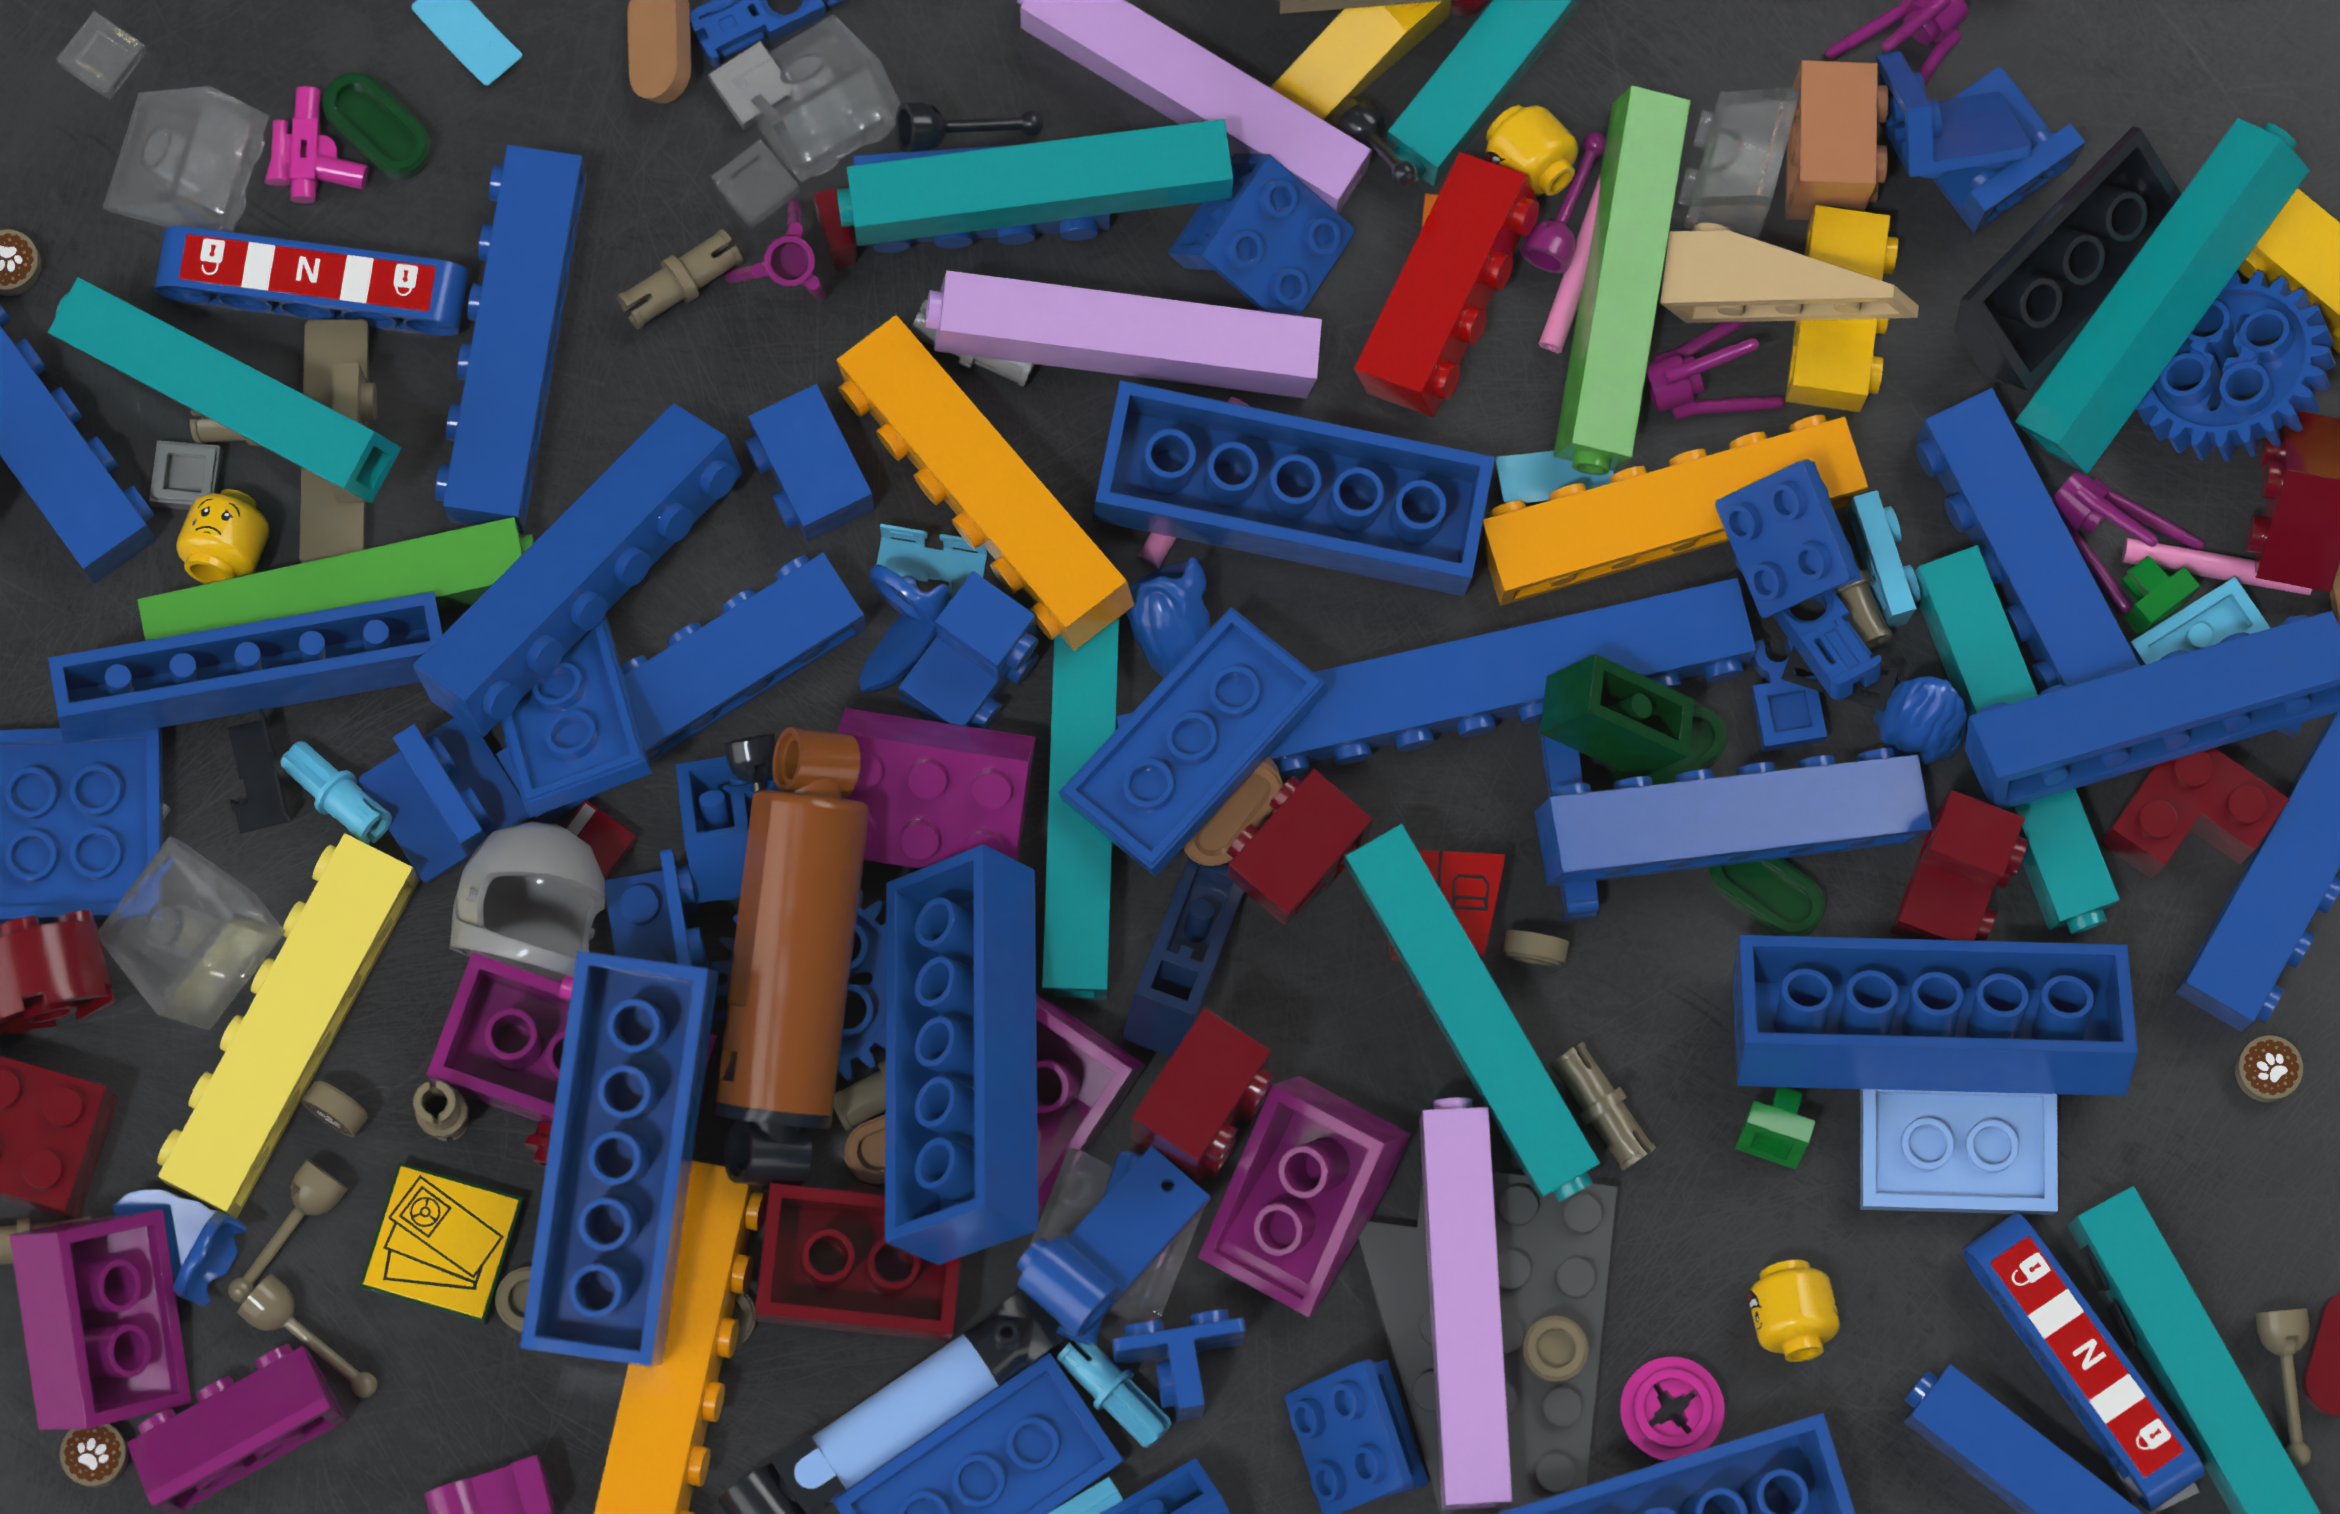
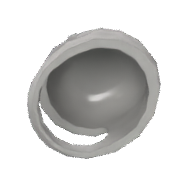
[450,822,605,983]

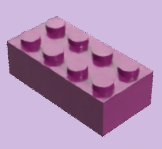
[427,953,722,1123]

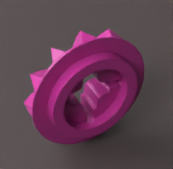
[1619,1357,1725,1461]

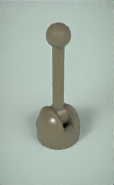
[228,1159,348,1303]
[237,1273,377,1398]
[2255,1308,2311,1467]

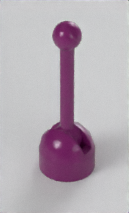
[1521,132,1607,274]

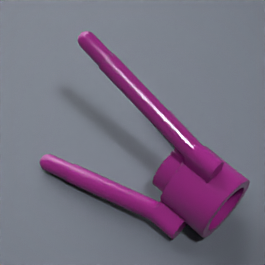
[1825,0,1969,133]
[725,198,827,301]
[1645,322,1785,421]
[2052,470,2205,613]

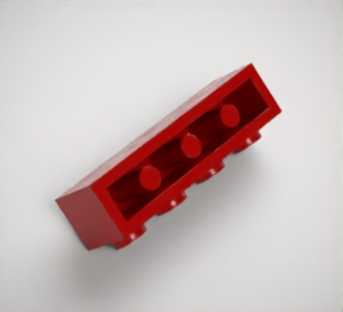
[1354,152,1539,418]

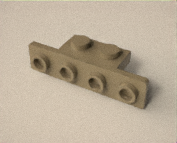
[299,319,377,563]

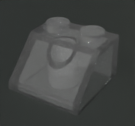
[731,14,900,183]
[103,86,269,232]
[1677,88,1800,240]
[98,836,286,1030]

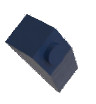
[1122,857,1244,1057]

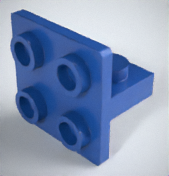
[1715,459,1862,618]
[359,717,531,884]
[1113,1310,1246,1422]
[1285,1359,1429,1514]

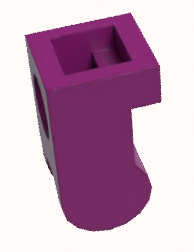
[424,1455,557,1514]

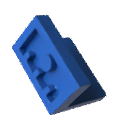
[1876,51,2032,178]
[1931,67,2086,234]
[1167,153,1355,316]
[604,849,709,969]

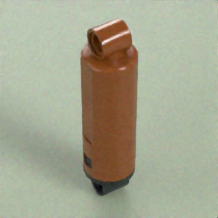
[713,727,870,1186]

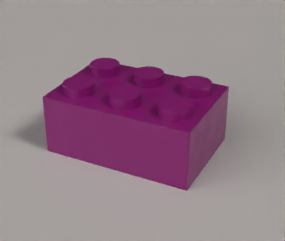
[836,708,1036,869]

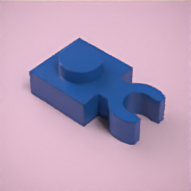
[1750,637,1827,752]

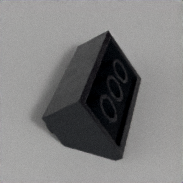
[1954,126,2182,391]

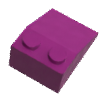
[1036,993,1146,1217]
[1198,1076,1411,1317]

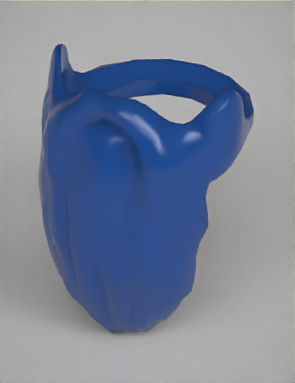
[1125,557,1211,678]
[859,564,951,693]
[1873,676,1967,765]
[113,1190,247,1306]

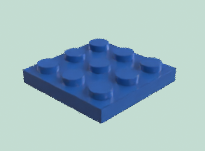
[0,728,164,924]

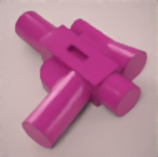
[264,86,369,204]

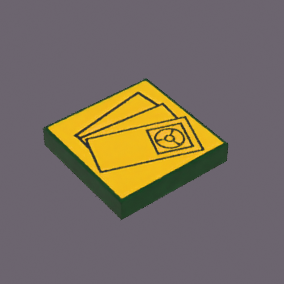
[359,1162,525,1325]

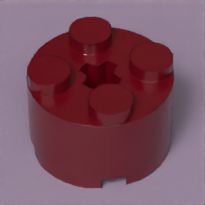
[0,910,115,1035]

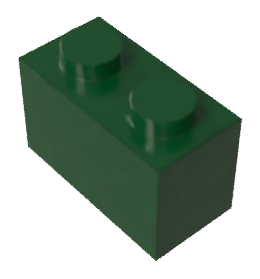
[1540,654,1694,777]

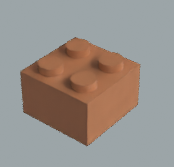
[1785,60,1888,220]

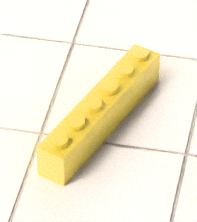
[157,833,420,1219]

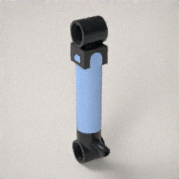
[717,1289,1072,1514]

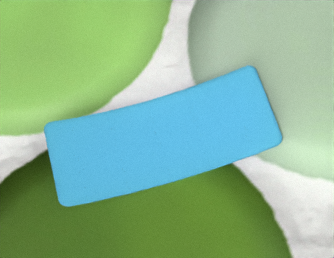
[412,0,522,86]
[1495,450,1614,503]

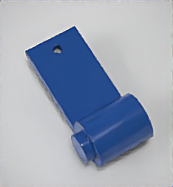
[1017,1146,1211,1338]

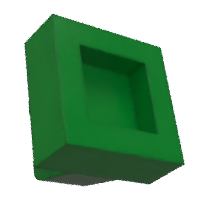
[2121,556,2200,636]
[1735,1087,1815,1170]

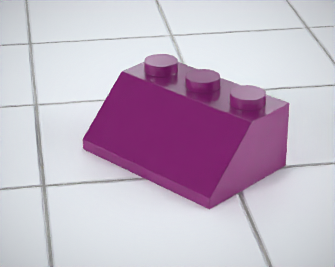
[9,1209,192,1430]
[127,1344,347,1514]

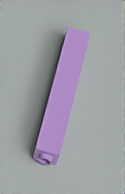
[1017,0,1371,214]
[925,270,1322,399]
[1419,1098,1512,1511]

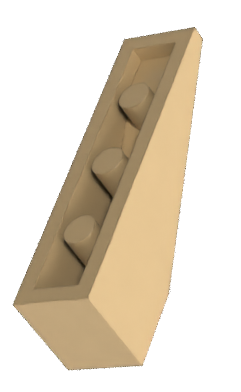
[1660,223,1919,323]

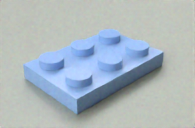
[1860,1089,2058,1215]

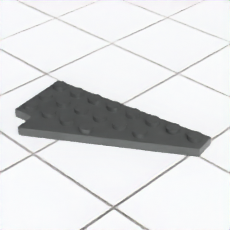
[1357,1172,1617,1514]

